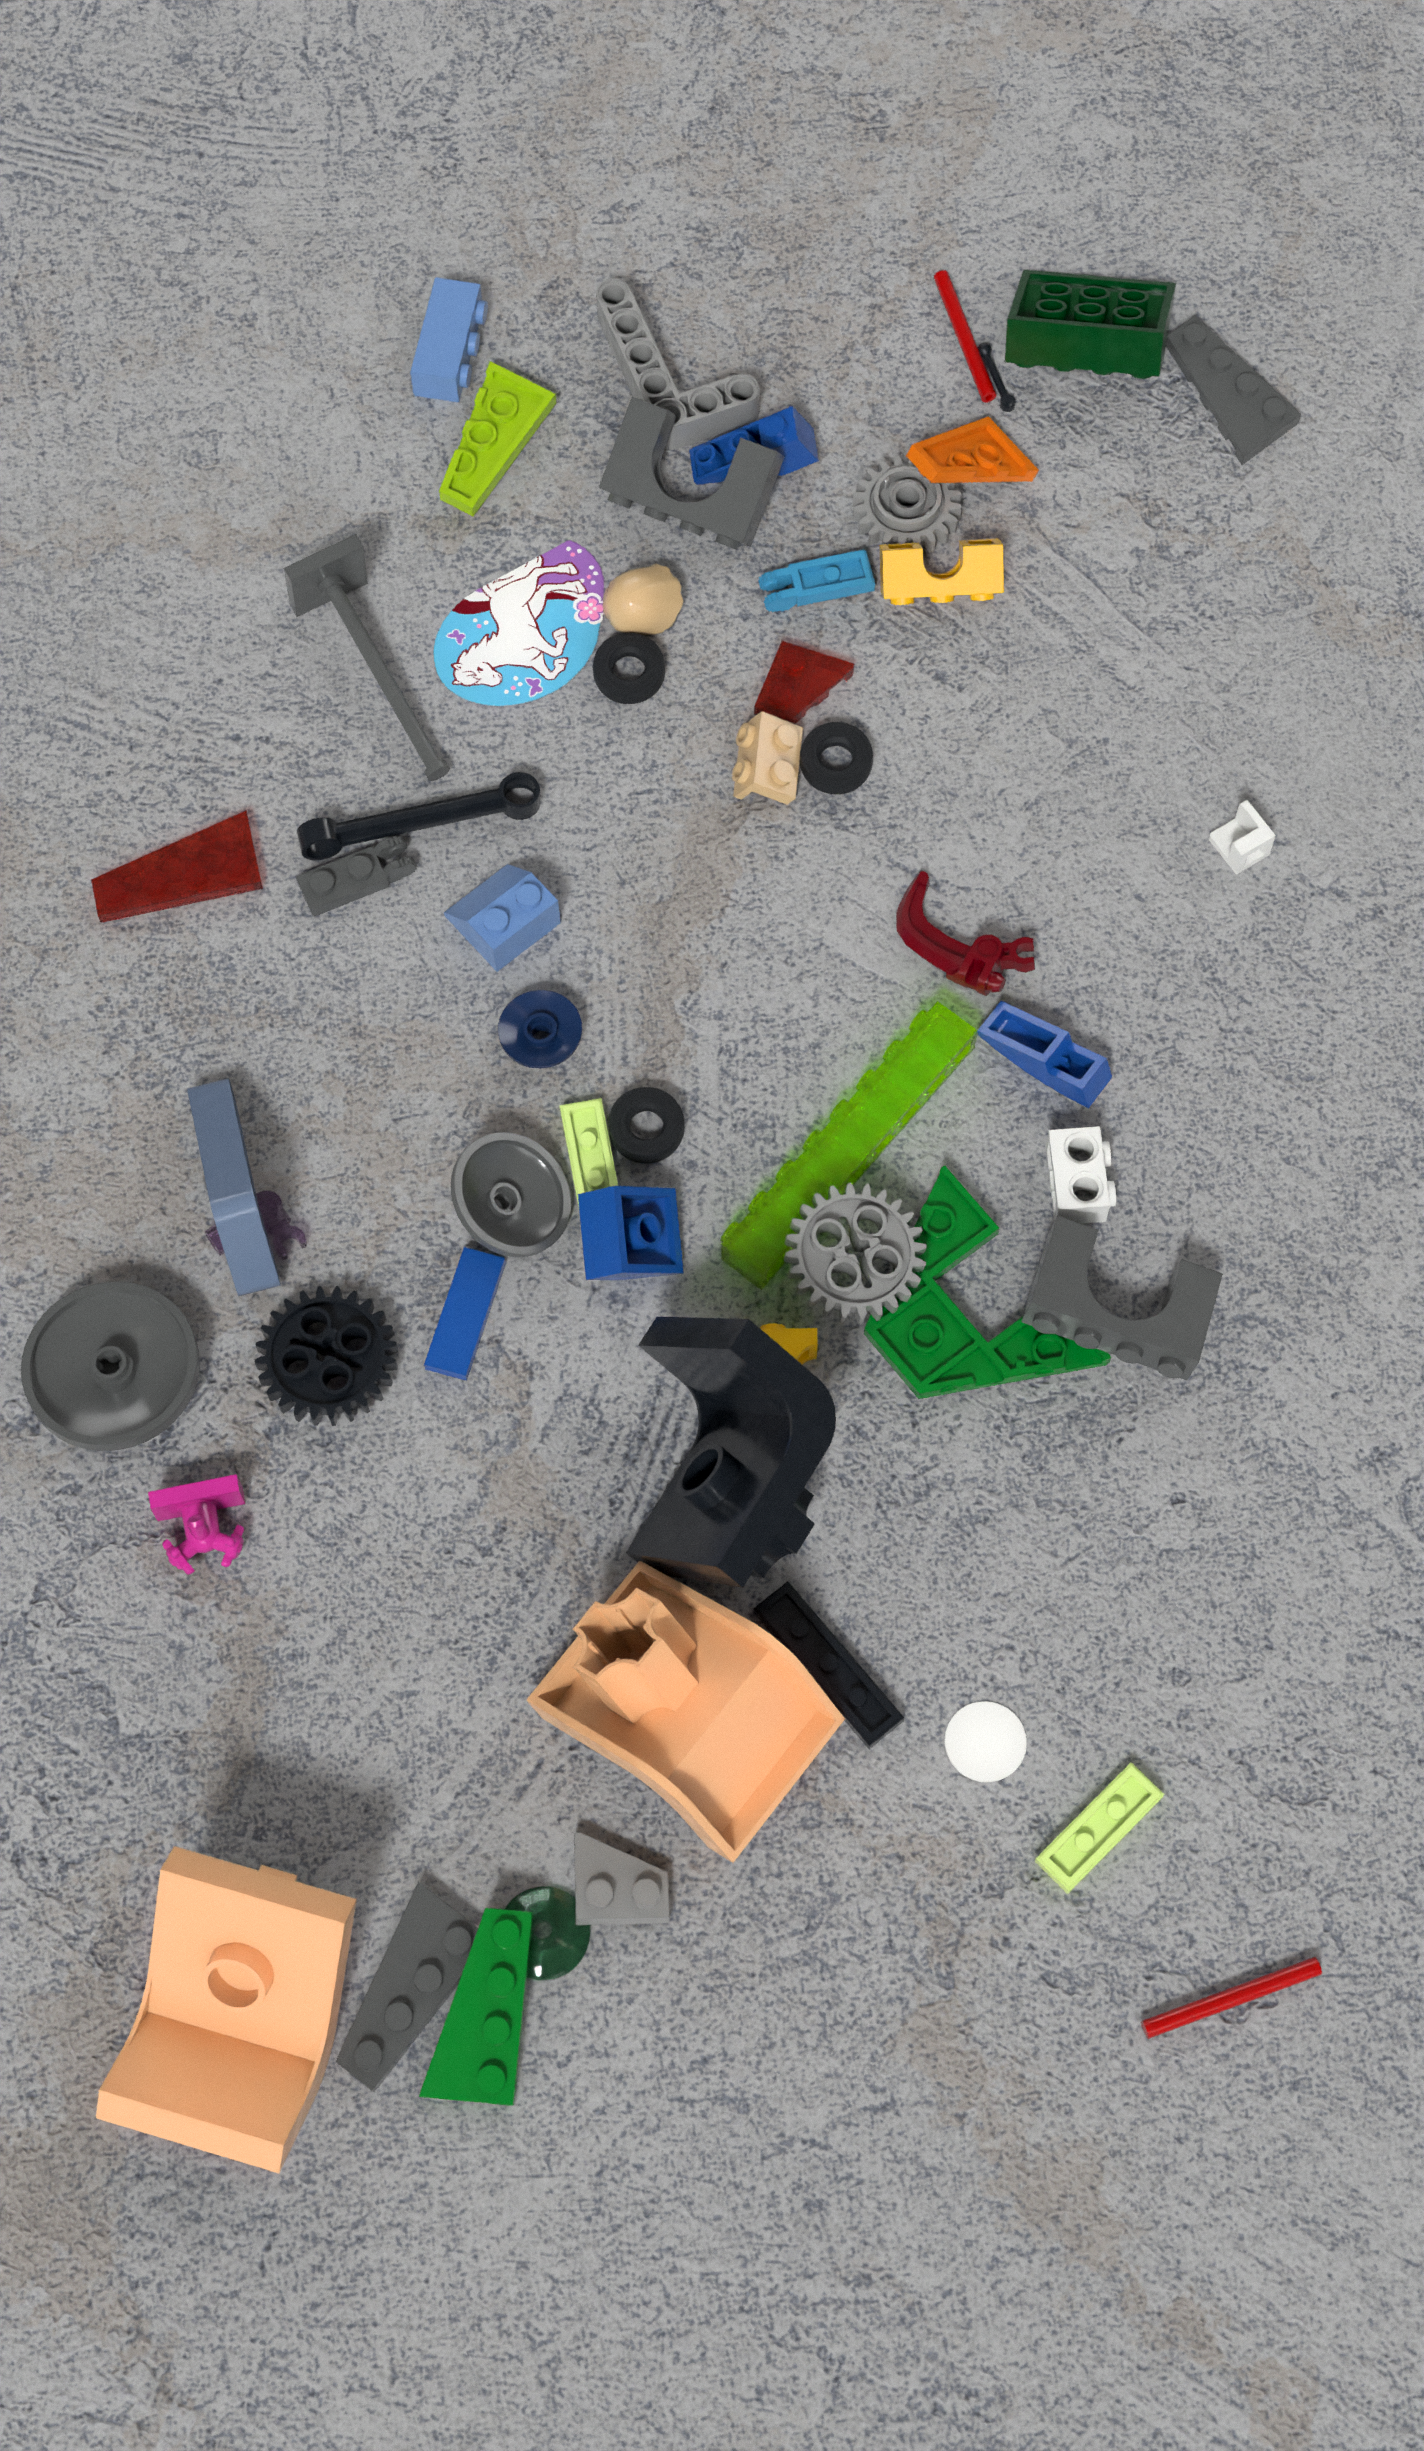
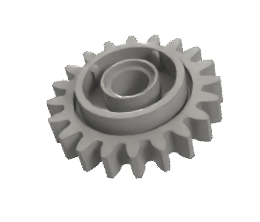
[852,455,962,552]

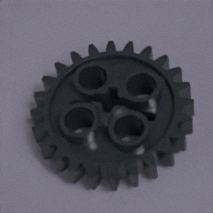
[254,1286,398,1426]

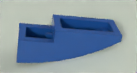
[977,1001,1112,1108]

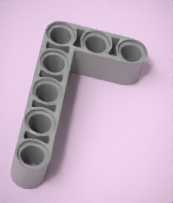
[596,278,760,451]

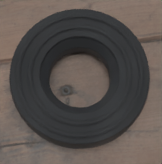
[593,633,665,704]
[800,722,873,794]
[608,1087,685,1164]

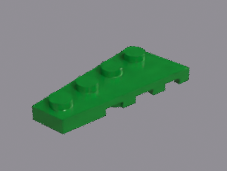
[419,1908,534,2106]

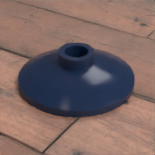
[498,990,582,1069]

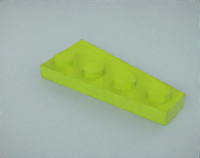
[439,361,556,516]

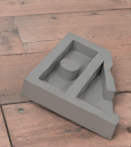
[574,1833,670,1925]

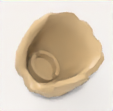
[602,564,684,635]

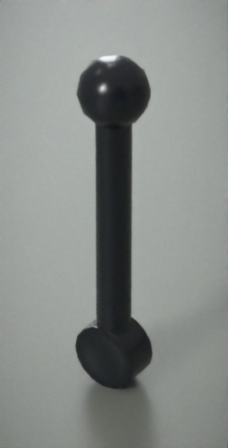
[978,342,1016,412]

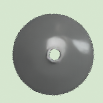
[451,1132,571,1257]

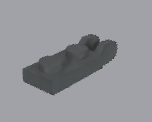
[296,835,417,916]

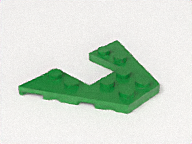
[864,1165,1111,1399]

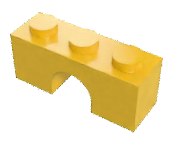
[879,538,1004,605]

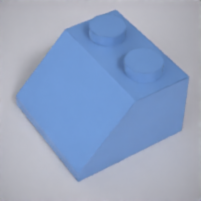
[444,864,561,972]

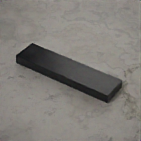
[753,1581,904,1749]

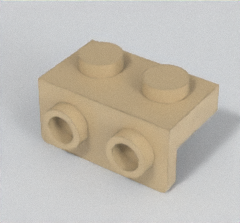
[732,711,803,805]

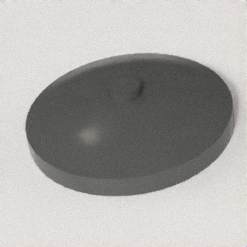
[21,1281,200,1451]

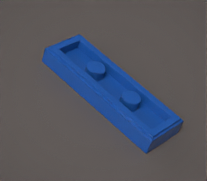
[424,1247,506,1381]

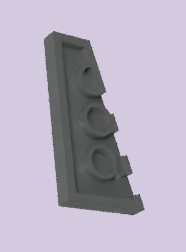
[1166,315,1301,465]

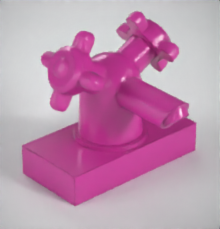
[148,1474,245,1575]

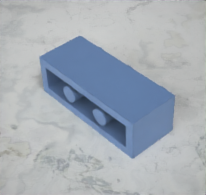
[410,277,488,403]

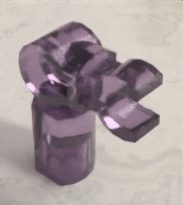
[204,1190,307,1260]

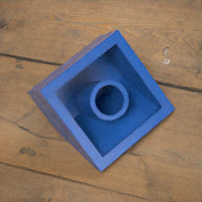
[578,1186,684,1280]

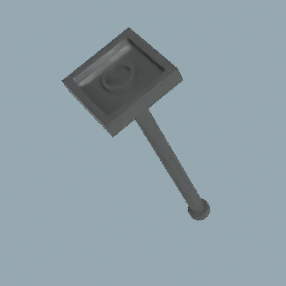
[284,534,450,781]

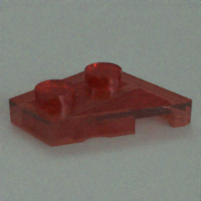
[754,641,855,724]

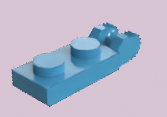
[758,550,875,613]

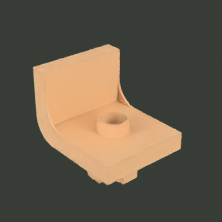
[526,1561,845,1863]
[96,1846,357,2173]

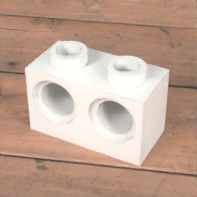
[1045,1126,1116,1224]

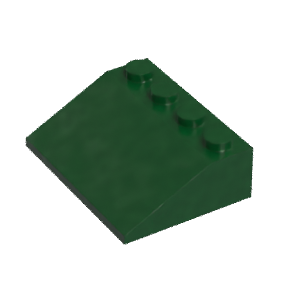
[1005,270,1176,379]

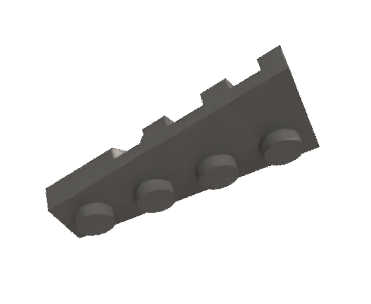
[336,1881,478,2093]

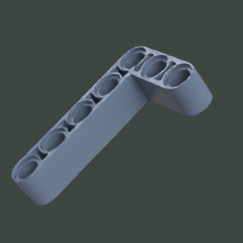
[187,1078,281,1297]

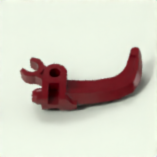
[896,871,1035,996]

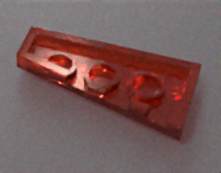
[91,810,263,923]

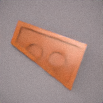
[906,416,1039,483]

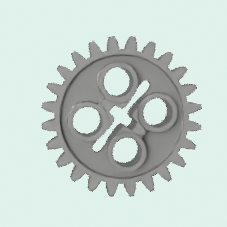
[784,1182,926,1324]

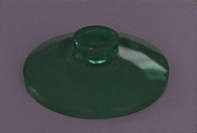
[505,1886,590,1981]

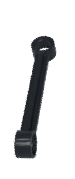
[297,772,540,860]

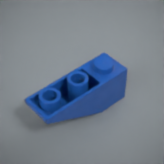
[689,406,819,485]

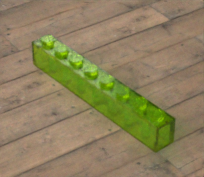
[720,1001,978,1290]

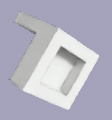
[1209,800,1276,875]

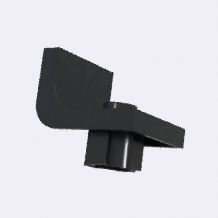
[626,1317,836,1588]

